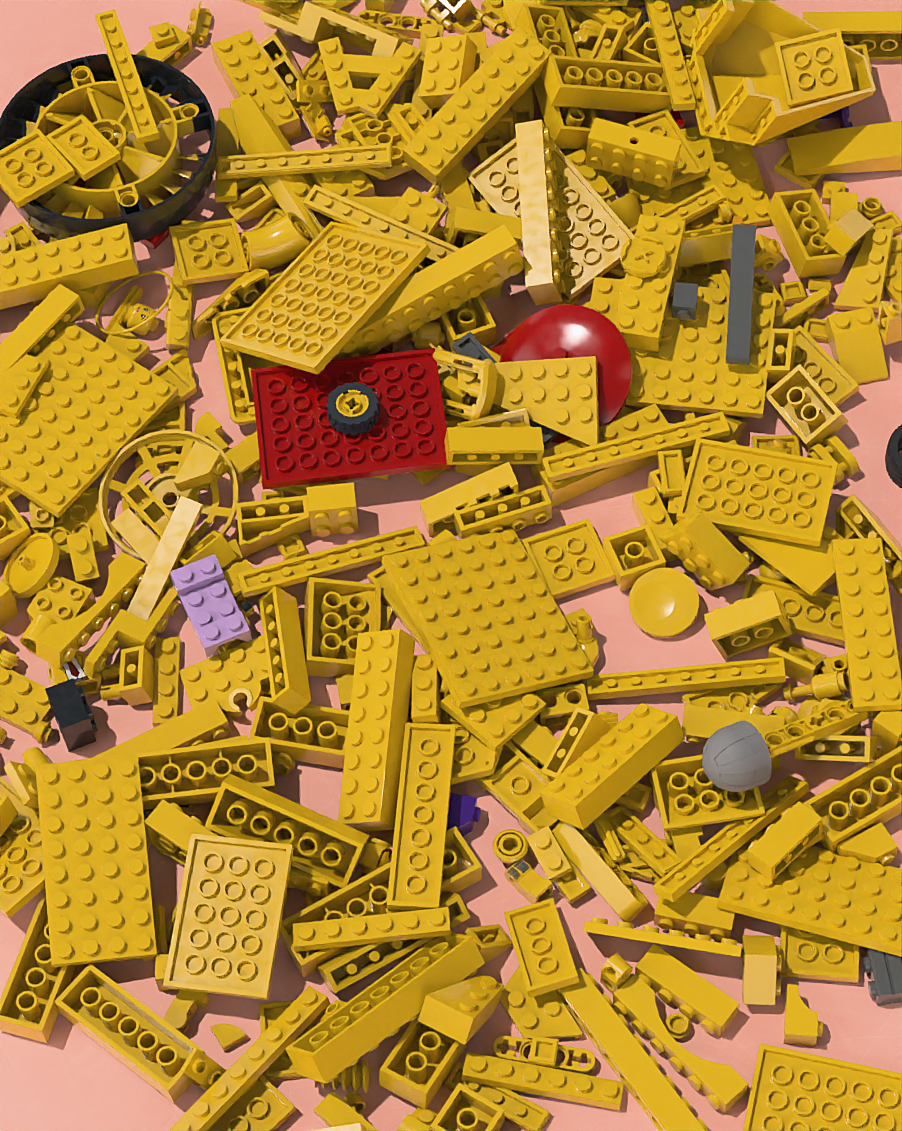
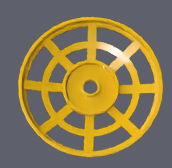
[98,430,239,563]

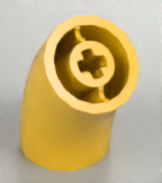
[241,212,315,272]

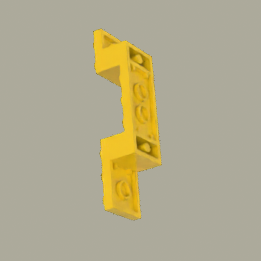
[258,1,416,82]

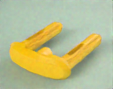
[433,350,497,420]

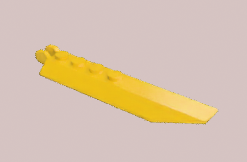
[229,93,319,238]

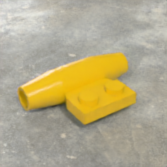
[4,747,52,808]

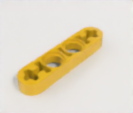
[357,10,437,39]
[493,1036,595,1075]

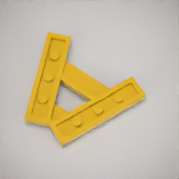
[318,37,422,119]

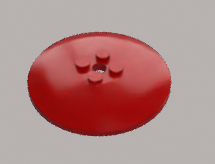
[499,304,633,443]

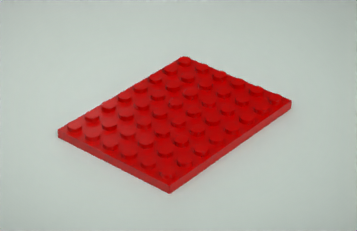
[251,348,452,489]

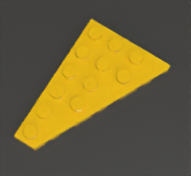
[458,356,599,446]

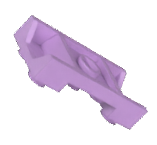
[170,554,252,658]

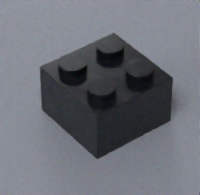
[45,678,98,752]

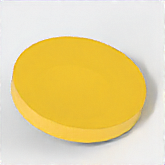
[3,533,60,599]
[629,567,700,638]

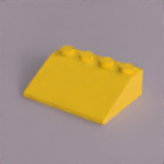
[738,524,845,596]
[303,577,381,677]
[649,755,765,831]

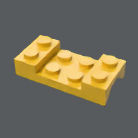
[472,741,560,835]

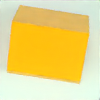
[768,638,827,685]

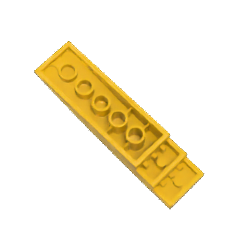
[787,121,902,175]

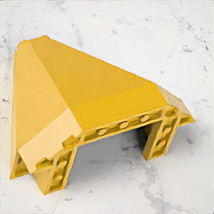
[686,0,876,146]

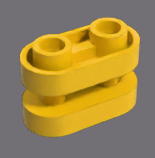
[807,435,859,485]

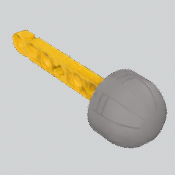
[702,699,881,792]

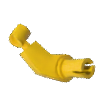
[568,614,599,684]

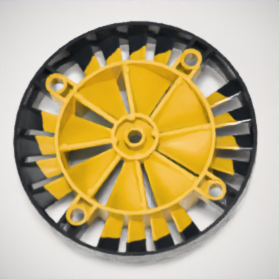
[0,54,217,243]

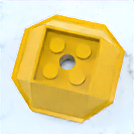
[335,103,427,181]

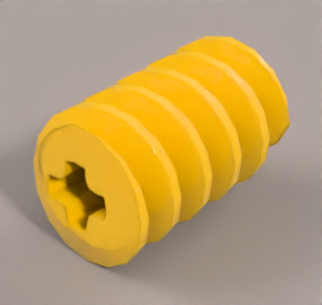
[315,1058,372,1093]

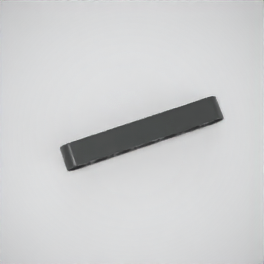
[726,224,756,365]

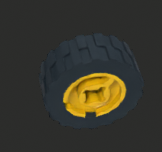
[326,382,379,435]

